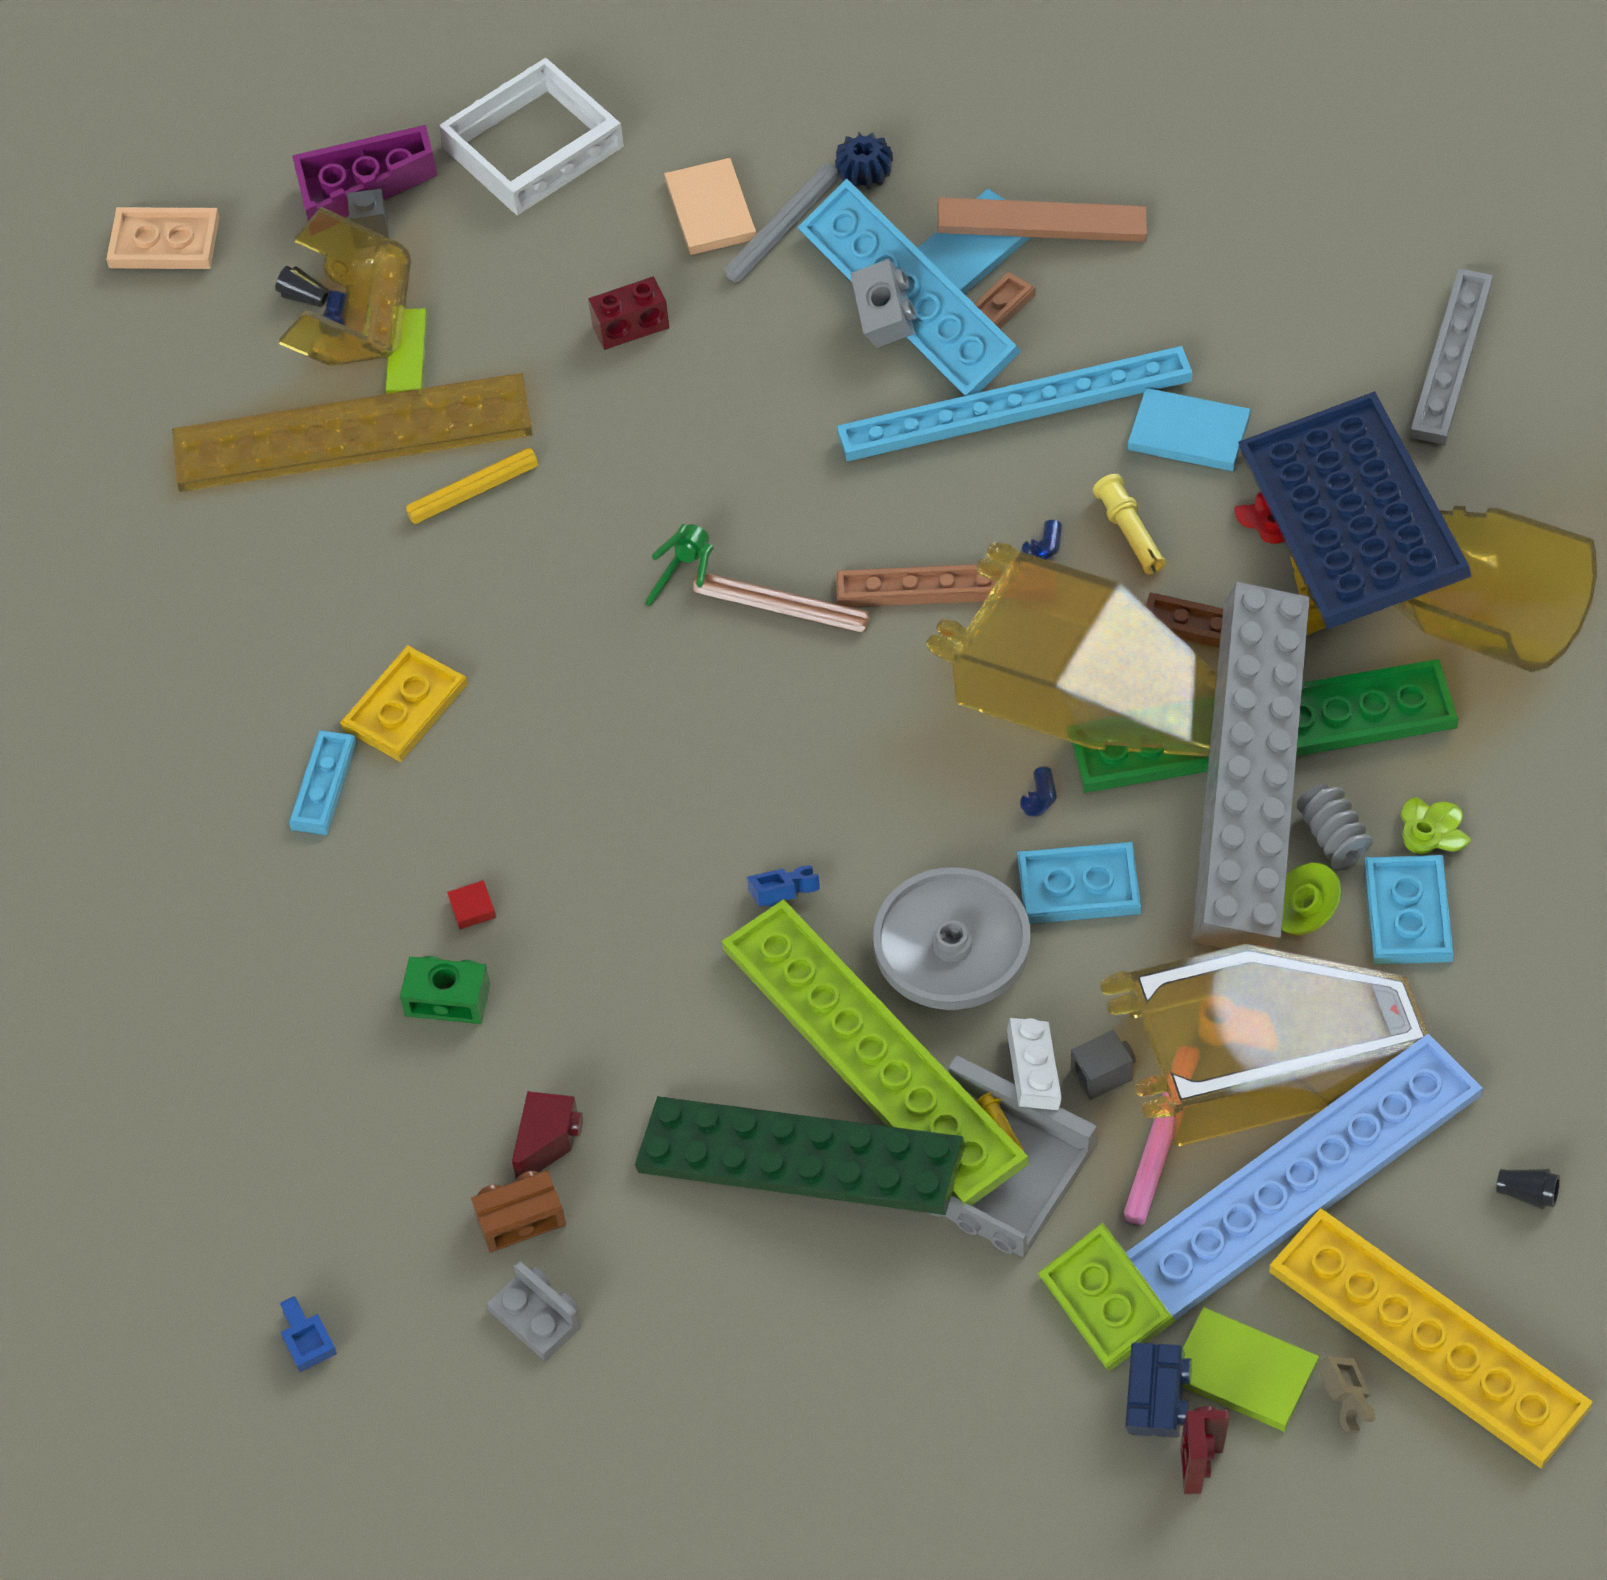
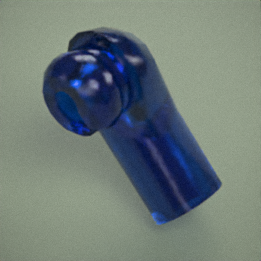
[319,290,347,335]
[1021,520,1062,562]
[1020,766,1057,817]

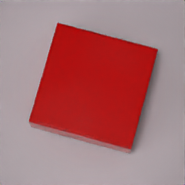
[447,880,496,930]

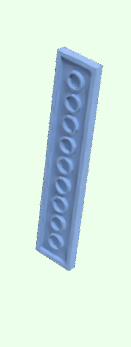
[1126,1034,1483,1320]

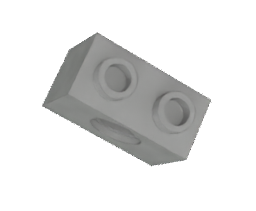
[850,259,916,348]

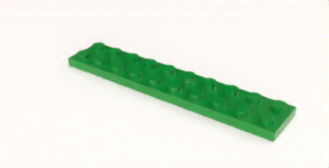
[1068,659,1459,793]

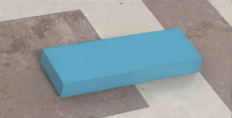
[289,730,357,835]

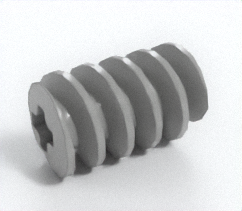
[1297,784,1373,870]

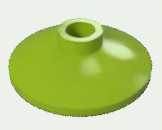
[1281,863,1341,935]

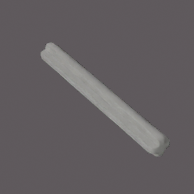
[724,163,838,283]

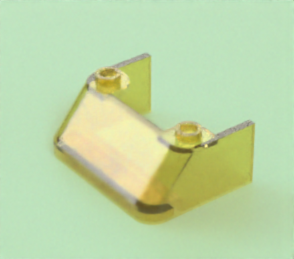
[279,207,411,366]

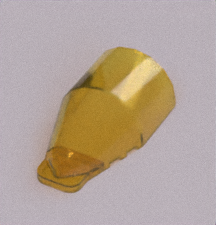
[1393,506,1597,672]

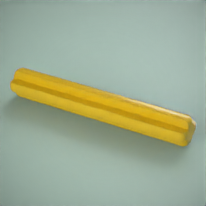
[405,448,538,524]

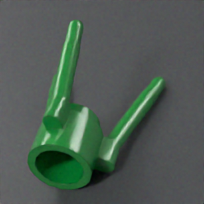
[645,524,714,606]

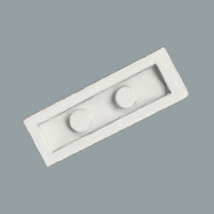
[1007,1018,1062,1110]

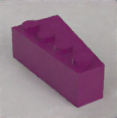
[292,125,437,234]

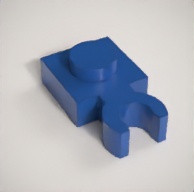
[747,865,820,906]

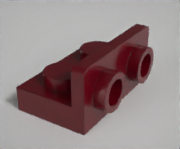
[1180,1406,1230,1494]

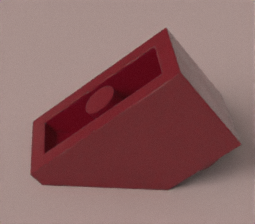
[512,1091,583,1179]

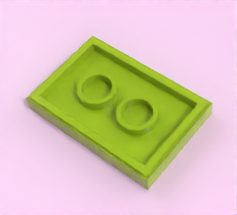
[1038,1222,1176,1371]
[1183,1307,1319,1432]

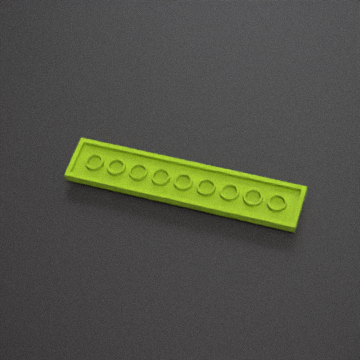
[721,899,1029,1206]

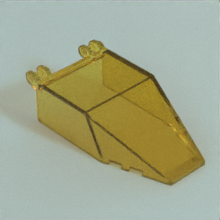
[926,542,1217,756]

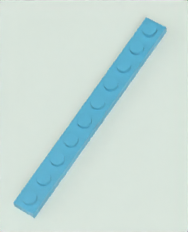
[837,346,1192,462]

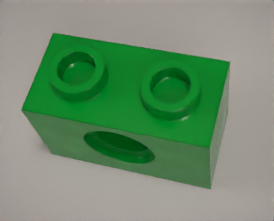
[400,956,490,1024]

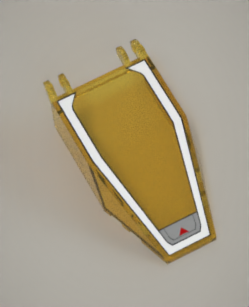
[1100,944,1429,1146]

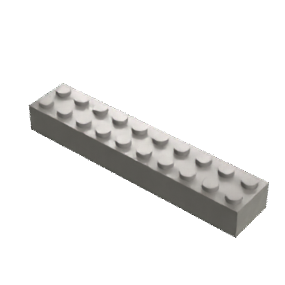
[1191,582,1309,954]

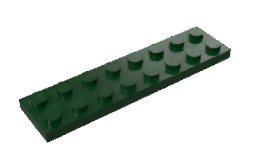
[635,1096,966,1215]

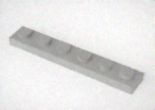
[1410,268,1493,445]

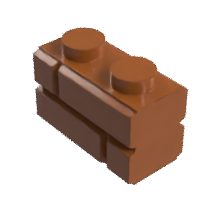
[471,1170,566,1253]

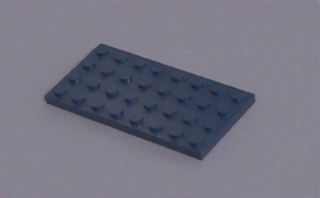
[1238,391,1472,629]

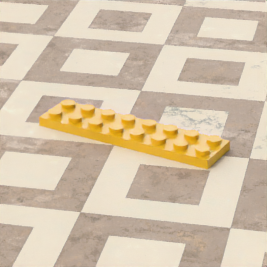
[1269,1208,1593,1469]

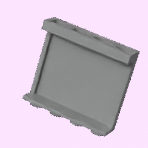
[929,1055,1097,1258]

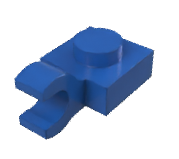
[280,1296,337,1372]

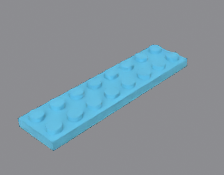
[797,179,1021,396]

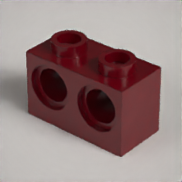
[588,276,670,350]

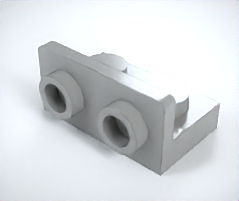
[486,1261,580,1361]

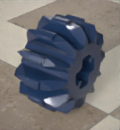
[835,132,893,189]

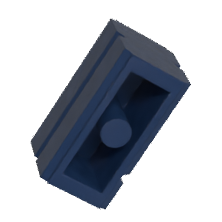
[1125,1342,1192,1438]

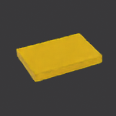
[340,645,468,762]

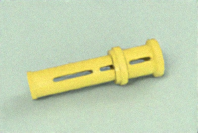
[1093,474,1166,575]

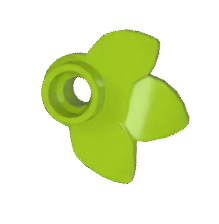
[1400,797,1471,855]

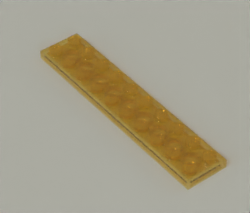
[172,372,533,492]

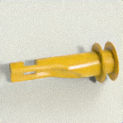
[976,1092,1024,1151]

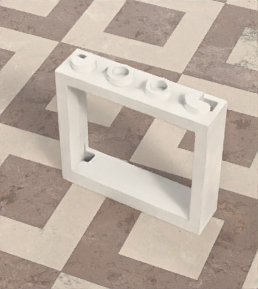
[439,58,624,216]

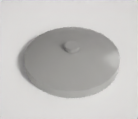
[873,867,1031,1010]

